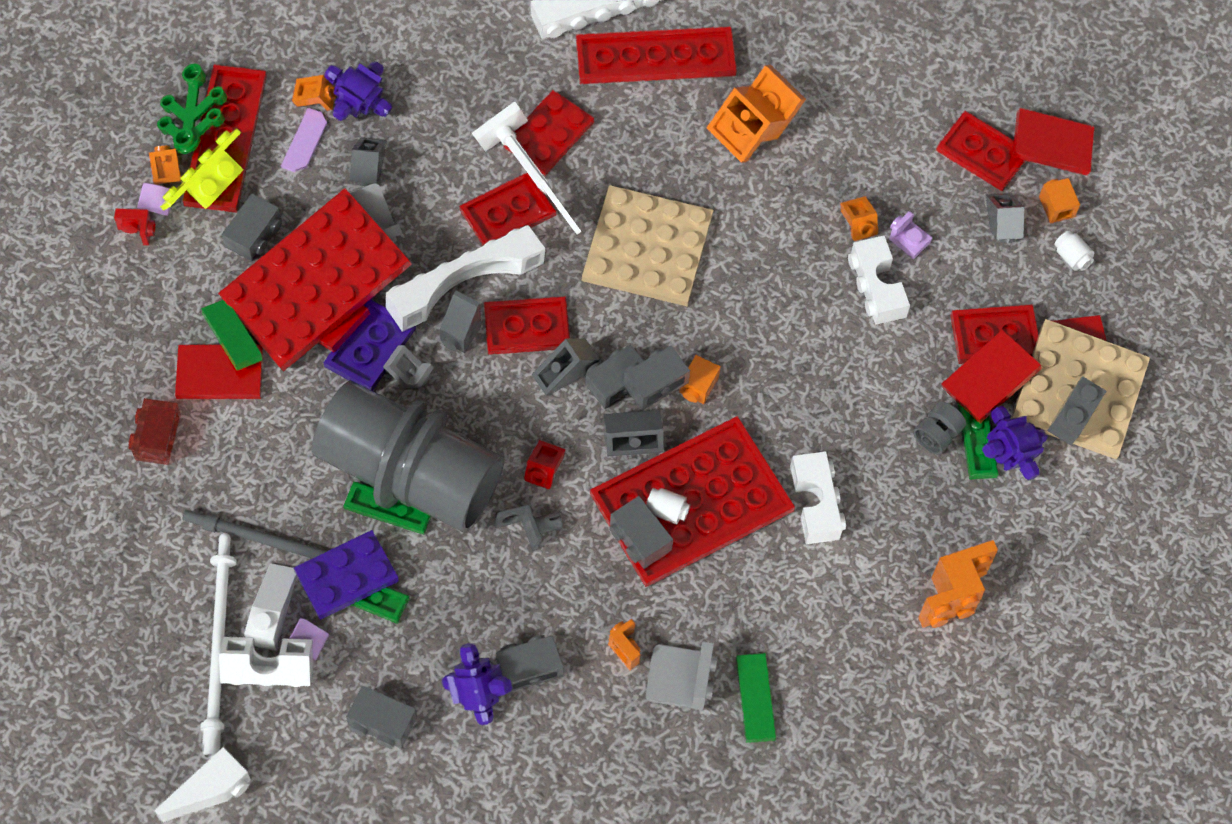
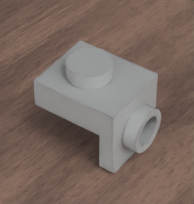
[383,345,434,388]

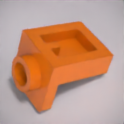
[292,75,336,111]
[149,145,181,185]
[840,196,878,241]
[608,619,641,670]

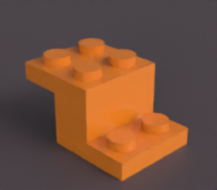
[707,64,806,163]
[918,540,998,628]

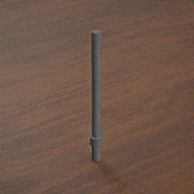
[182,509,327,559]

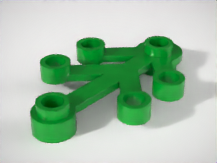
[157,63,227,154]

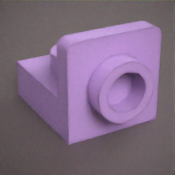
[889,211,932,259]

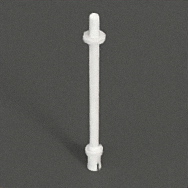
[200,533,237,759]

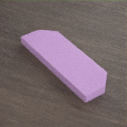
[281,108,327,172]

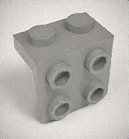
[350,183,402,243]
[646,642,718,710]

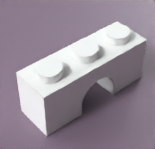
[848,236,910,325]
[790,452,846,544]
[219,637,313,687]

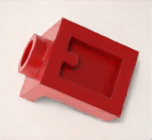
[114,208,156,246]
[524,440,566,489]

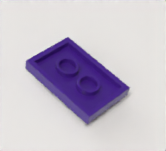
[323,299,416,391]
[294,530,399,620]

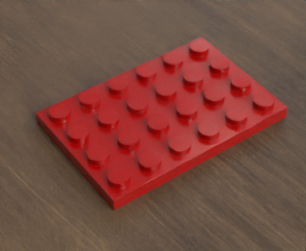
[218,188,412,372]
[590,416,795,588]

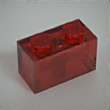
[128,398,181,465]

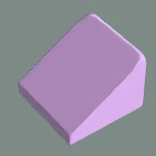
[137,182,171,216]
[289,618,329,660]

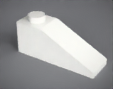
[244,563,297,651]
[154,748,250,822]

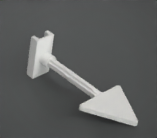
[472,101,581,235]

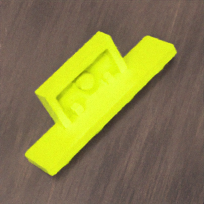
[160,129,243,210]

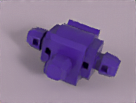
[325,61,392,121]
[982,406,1048,480]
[442,643,513,725]

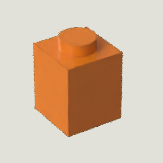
[1039,178,1080,224]
[679,355,721,404]

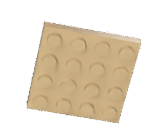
[582,185,713,306]
[1011,319,1150,459]

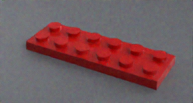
[576,27,736,84]
[183,65,267,213]

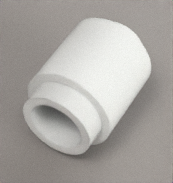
[1055,231,1094,271]
[646,488,690,524]

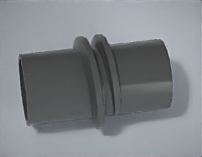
[311,380,504,533]

